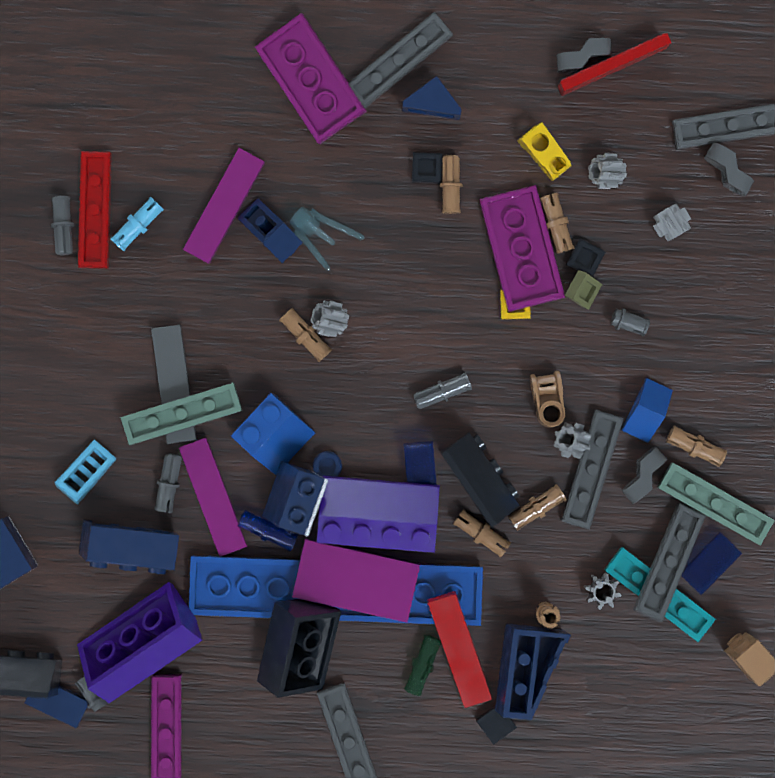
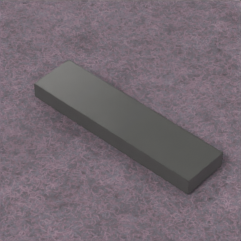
[349,12,453,108]
[672,104,775,150]
[151,325,197,444]
[561,410,624,530]
[633,503,706,622]
[317,682,377,778]

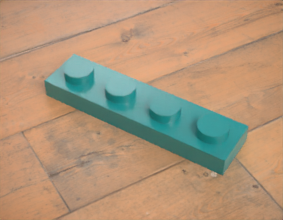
[604,547,716,642]

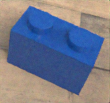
[231,393,316,475]

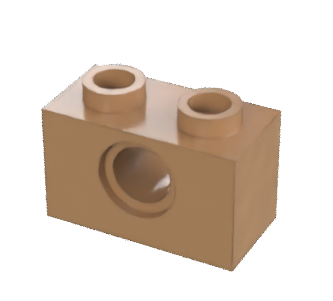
[724,632,775,687]

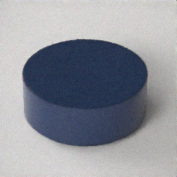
[313,451,342,477]

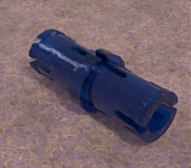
[237,509,298,551]

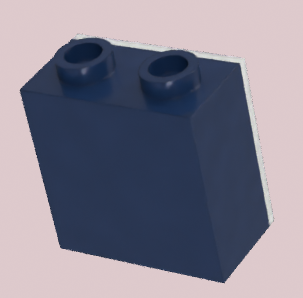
[262,461,328,536]
[0,516,38,589]

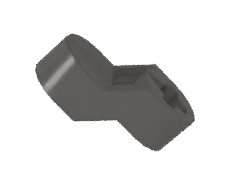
[557,38,612,74]
[704,143,754,197]
[622,446,667,504]

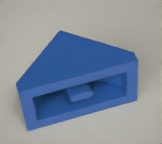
[621,378,673,443]

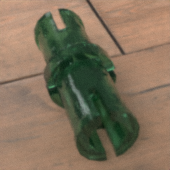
[404,634,441,696]

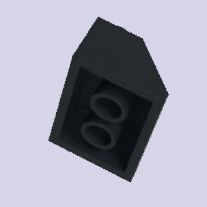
[440,432,520,528]
[257,599,341,698]
[0,650,62,699]

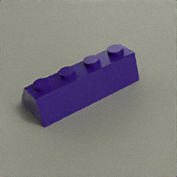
[317,476,440,553]
[77,582,202,703]

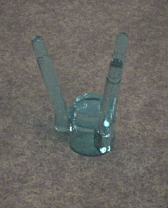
[289,206,364,271]

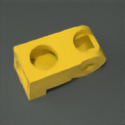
[517,122,572,181]

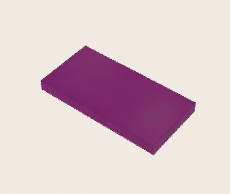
[255,13,367,144]
[479,185,565,312]
[292,539,420,623]

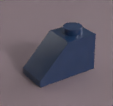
[237,198,303,263]

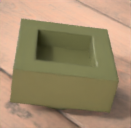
[565,270,602,310]

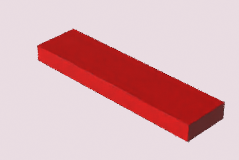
[558,33,672,96]
[78,151,112,269]
[428,591,492,708]

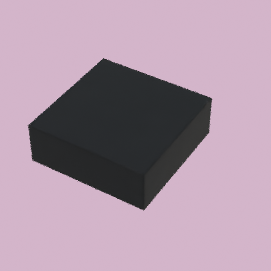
[412,152,442,184]
[566,239,606,277]
[476,706,517,745]

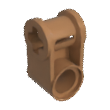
[530,370,565,428]

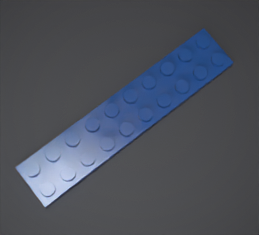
[189,555,483,626]

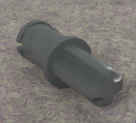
[51,196,74,255]
[413,373,472,409]
[154,453,182,513]

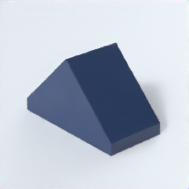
[402,76,462,120]

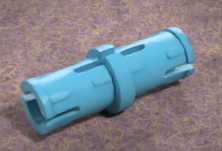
[110,197,164,251]

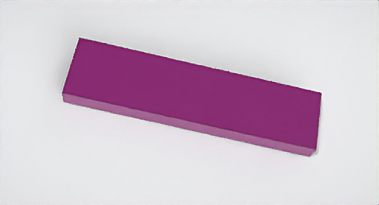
[183,148,265,264]
[179,437,248,557]
[151,674,182,778]

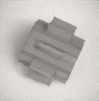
[588,153,627,189]
[653,203,691,241]
[311,300,349,337]
[554,422,591,459]
[584,572,621,610]

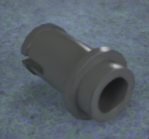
[610,308,650,337]
[75,676,108,712]

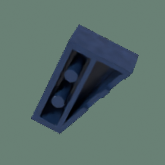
[79,519,179,574]
[495,623,571,720]

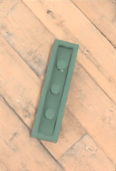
[121,383,243,445]
[657,462,775,546]

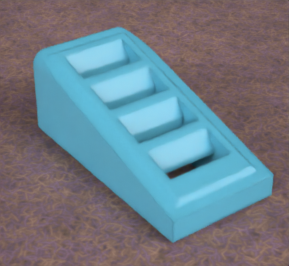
[55,440,116,505]

